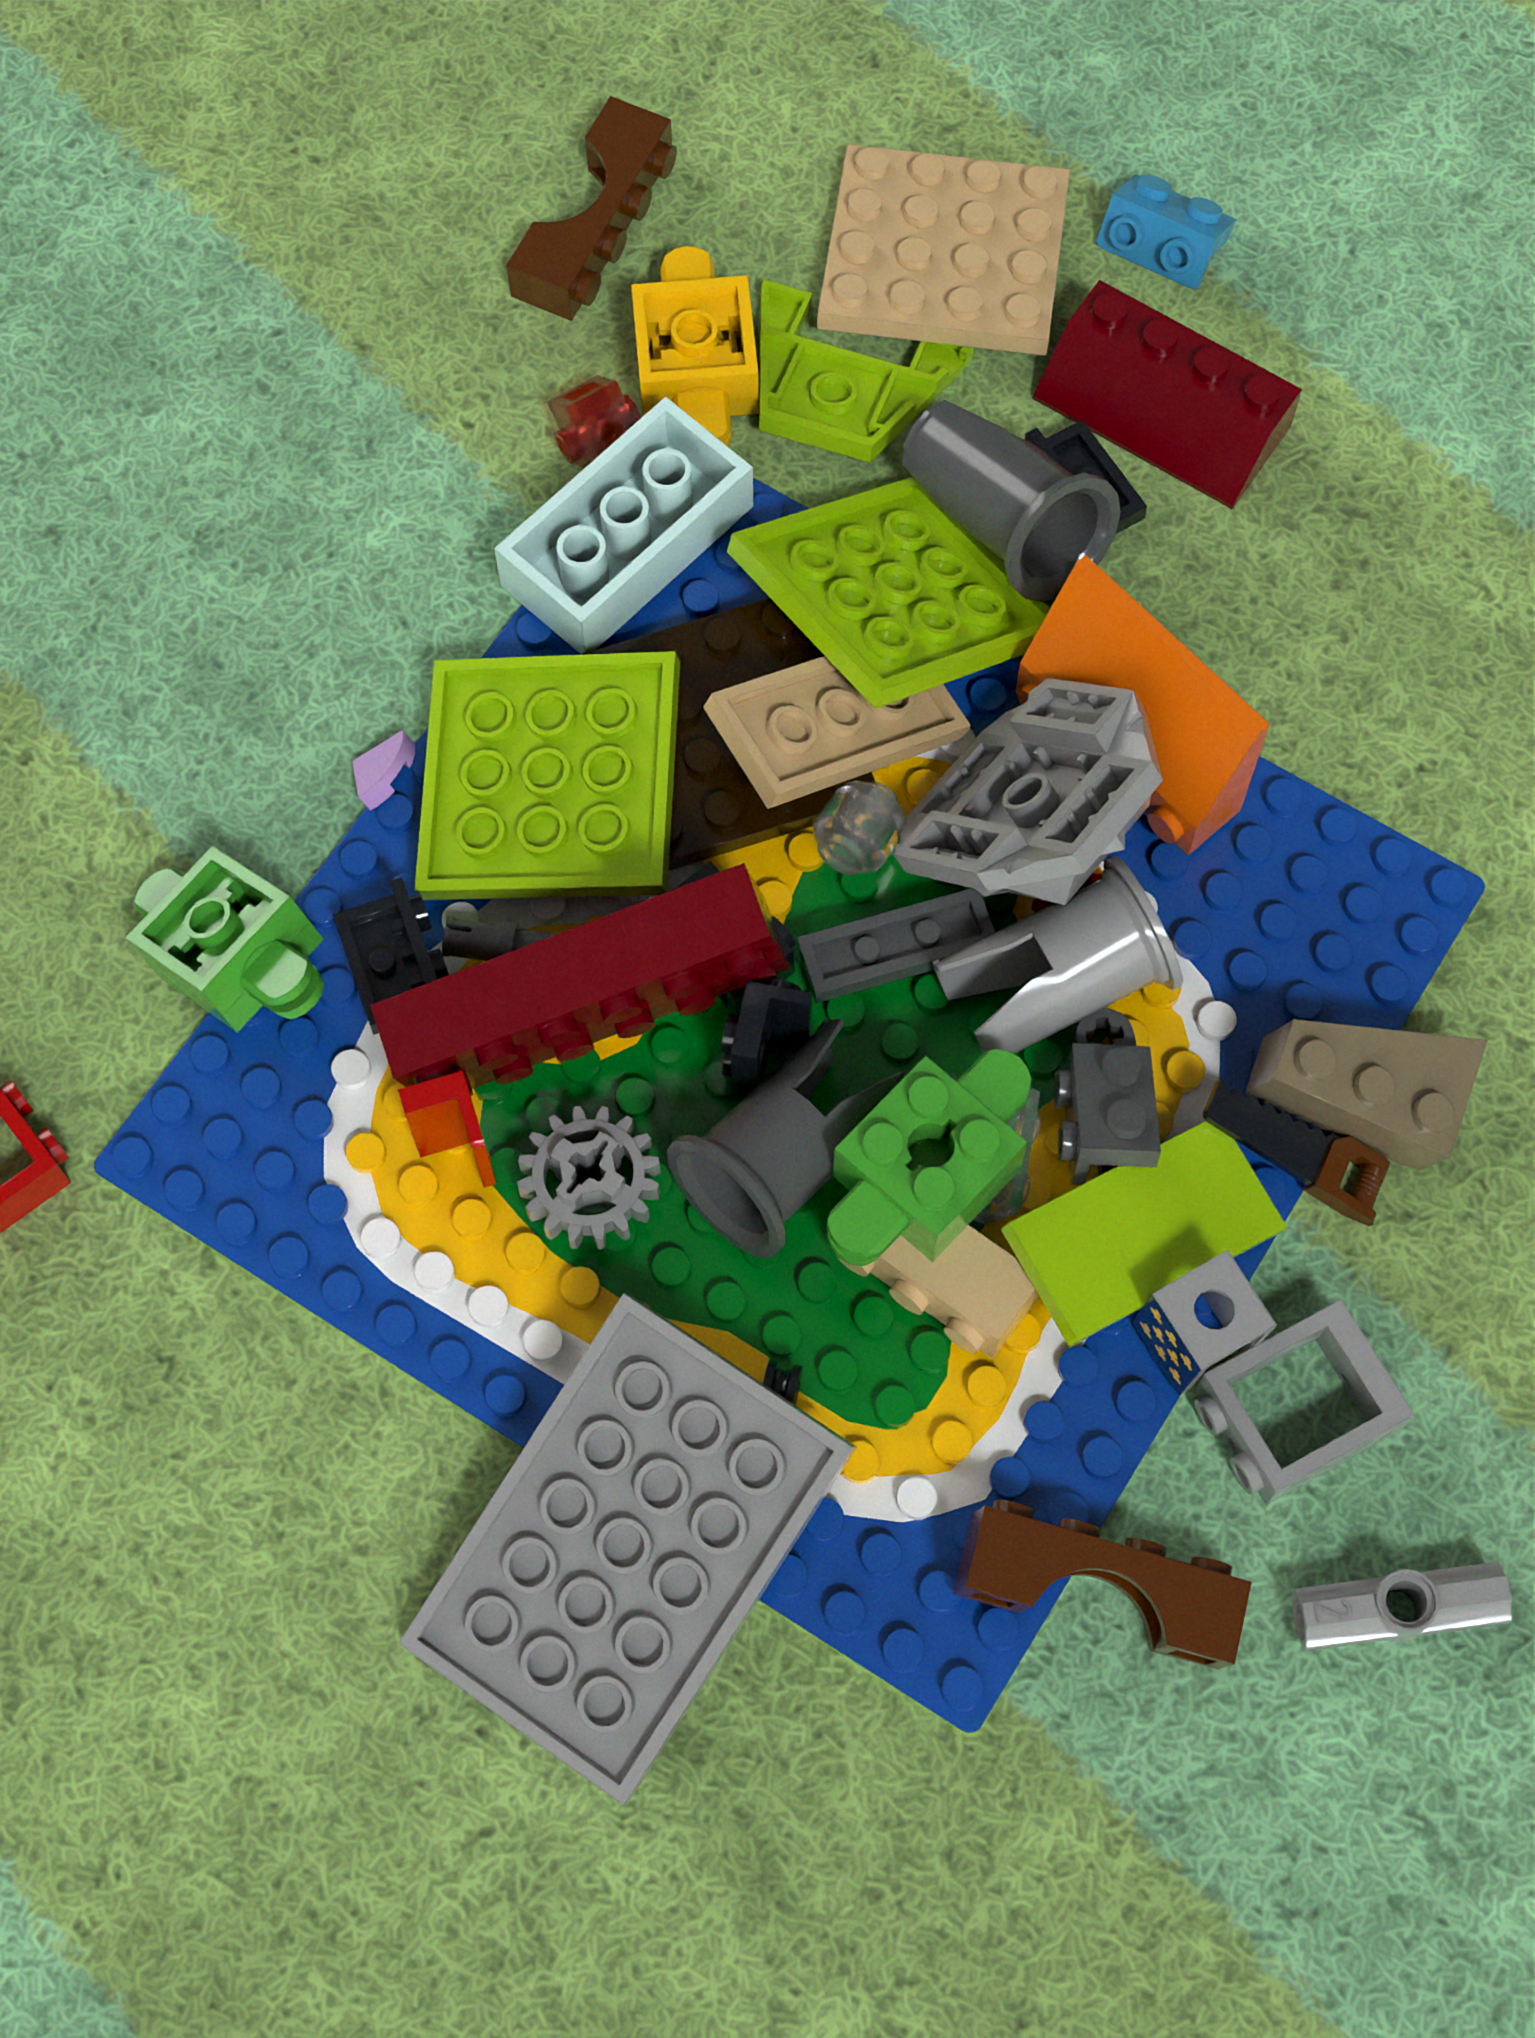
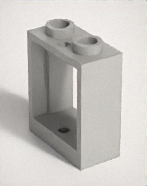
[1194,1299,1415,1505]

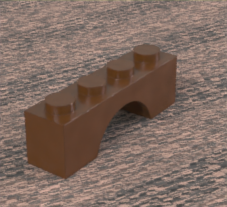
[507,96,677,321]
[952,1500,1252,1669]

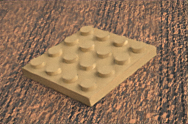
[817,144,1070,356]

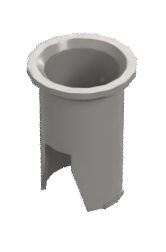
[933,855,1183,1054]

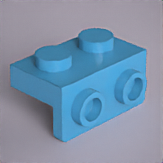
[1096,174,1236,289]

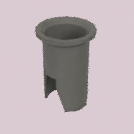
[902,400,1121,602]
[667,1018,905,1258]

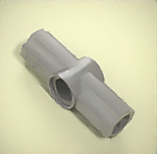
[1292,1562,1512,1651]

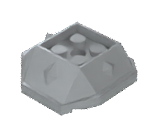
[893,678,1163,905]

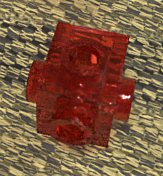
[547,375,642,468]

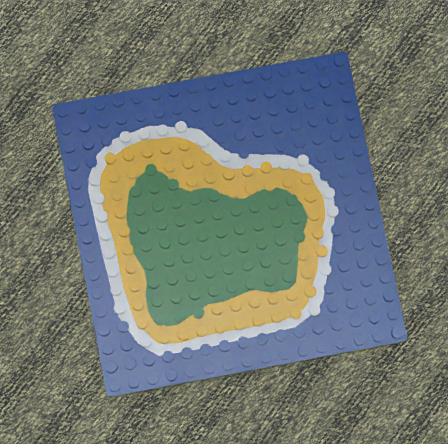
[94,478,1485,1734]

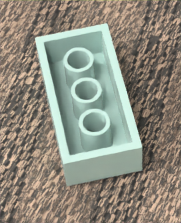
[494,396,753,654]

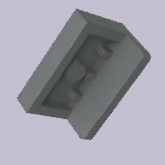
[1054,1043,1161,1185]

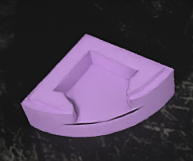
[352,730,415,811]

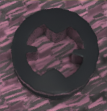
[763,1359,803,1406]

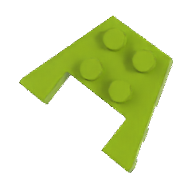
[759,279,975,463]

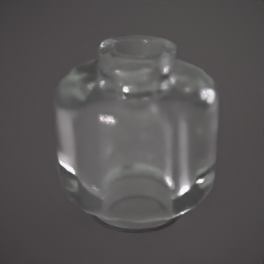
[813,781,906,875]

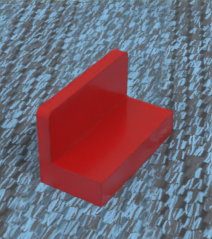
[398,1070,496,1188]

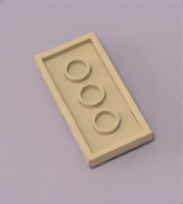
[703,656,971,809]

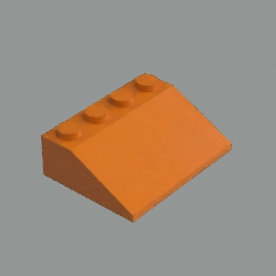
[1015,555,1270,855]

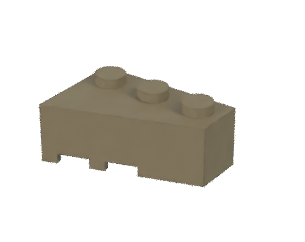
[1244,1019,1487,1170]

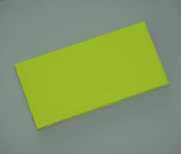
[1001,1121,1288,1348]

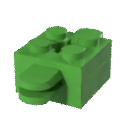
[125,845,324,1033]
[827,1049,1031,1266]

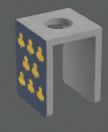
[1133,1250,1277,1395]

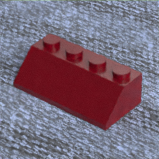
[1033,280,1302,509]

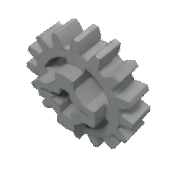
[517,1106,661,1250]

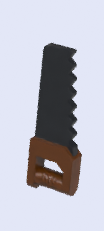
[1203,1080,1390,1226]

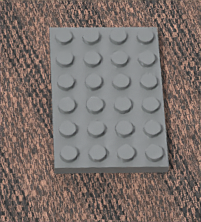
[399,1293,857,1805]

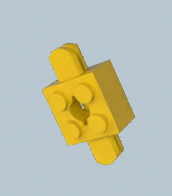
[631,246,759,447]

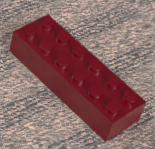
[370,863,790,1096]

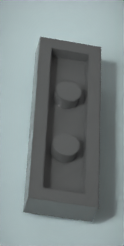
[797,888,995,1004]

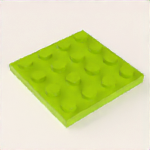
[727,477,1050,709]
[414,651,680,900]

